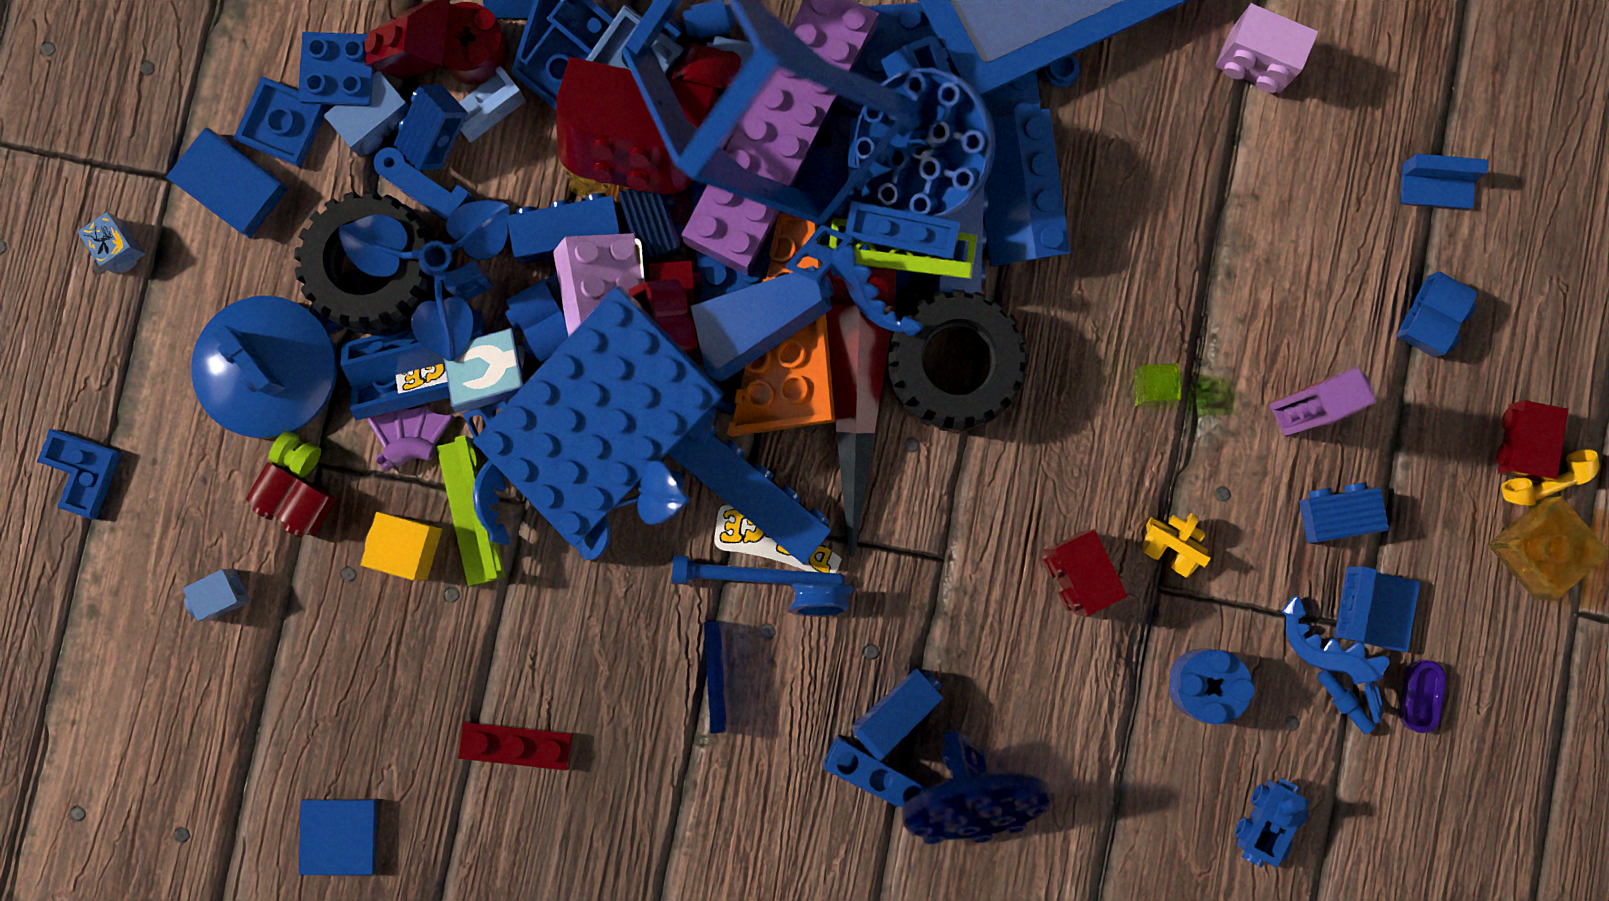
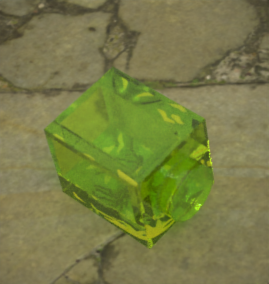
[1133,363,1182,406]

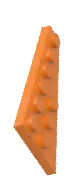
[727,213,835,437]

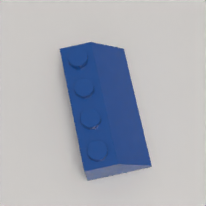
[983,108,1071,267]

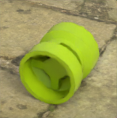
[268,430,321,479]

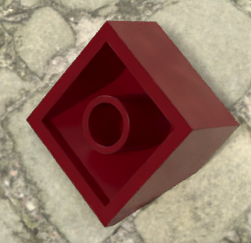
[365,0,450,80]

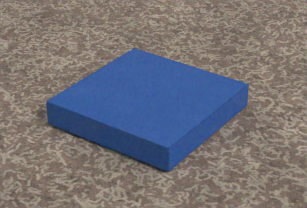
[233,76,329,169]
[299,799,377,875]

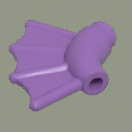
[368,404,454,471]

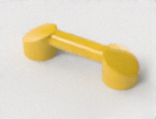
[1501,449,1600,506]

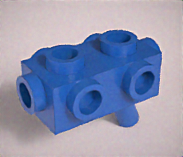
[1234,778,1310,868]

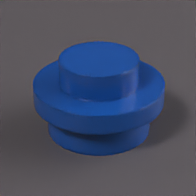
[1044,55,1080,88]

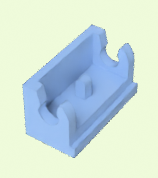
[459,66,526,143]

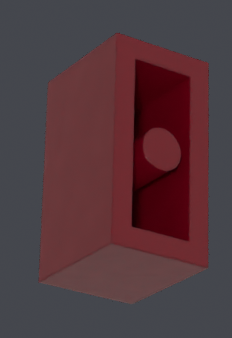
[1496,400,1568,482]

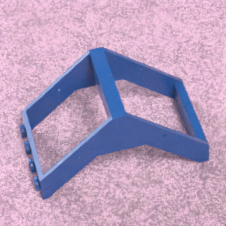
[621,0,921,225]

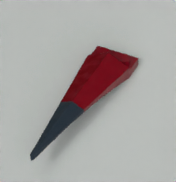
[825,268,896,558]

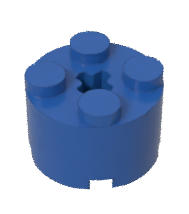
[1169,648,1255,725]

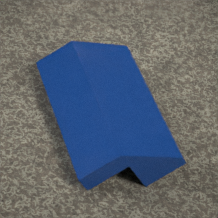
[341,309,487,420]

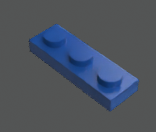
[845,201,961,260]

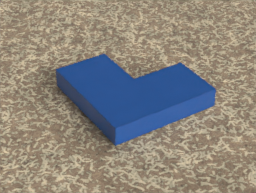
[37,428,122,519]

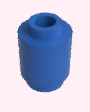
[682,0,736,41]

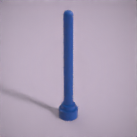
[672,555,846,585]

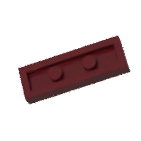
[458,721,573,771]

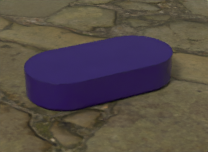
[1399,660,1446,733]

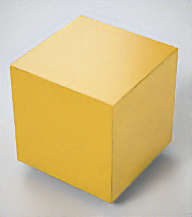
[360,512,442,580]

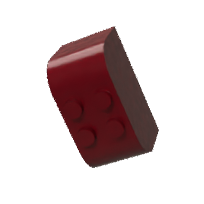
[556,57,713,194]

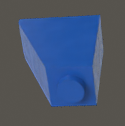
[852,669,943,761]

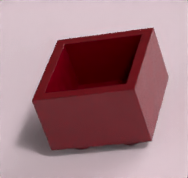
[1042,529,1129,616]

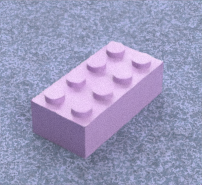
[553,233,643,337]

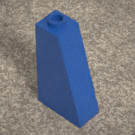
[691,265,834,382]

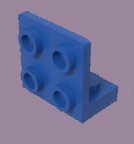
[298,32,374,106]
[1334,566,1420,652]

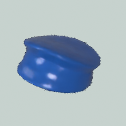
[788,583,854,616]

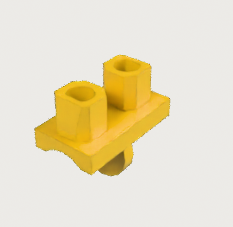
[1141,513,1211,578]

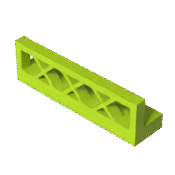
[825,217,978,279]
[436,435,506,586]

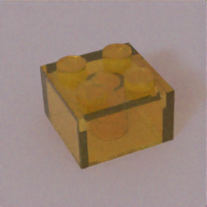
[1487,496,1609,601]

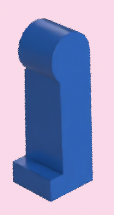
[374,147,476,223]
[822,735,928,813]

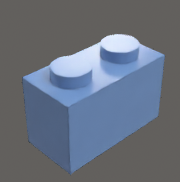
[323,71,410,157]

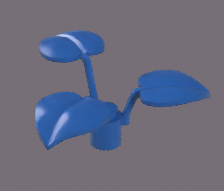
[339,200,510,361]
[576,461,690,561]

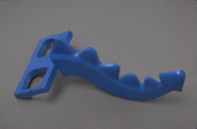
[786,225,923,337]
[463,399,510,545]
[1281,595,1390,723]

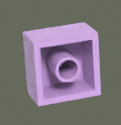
[1215,3,1318,94]

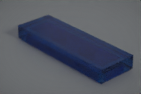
[704,621,727,734]

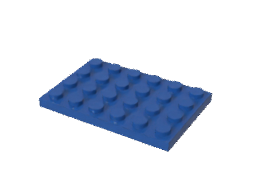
[473,285,725,547]

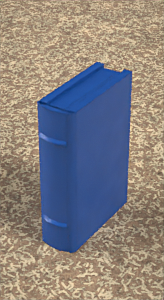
[166,128,288,239]

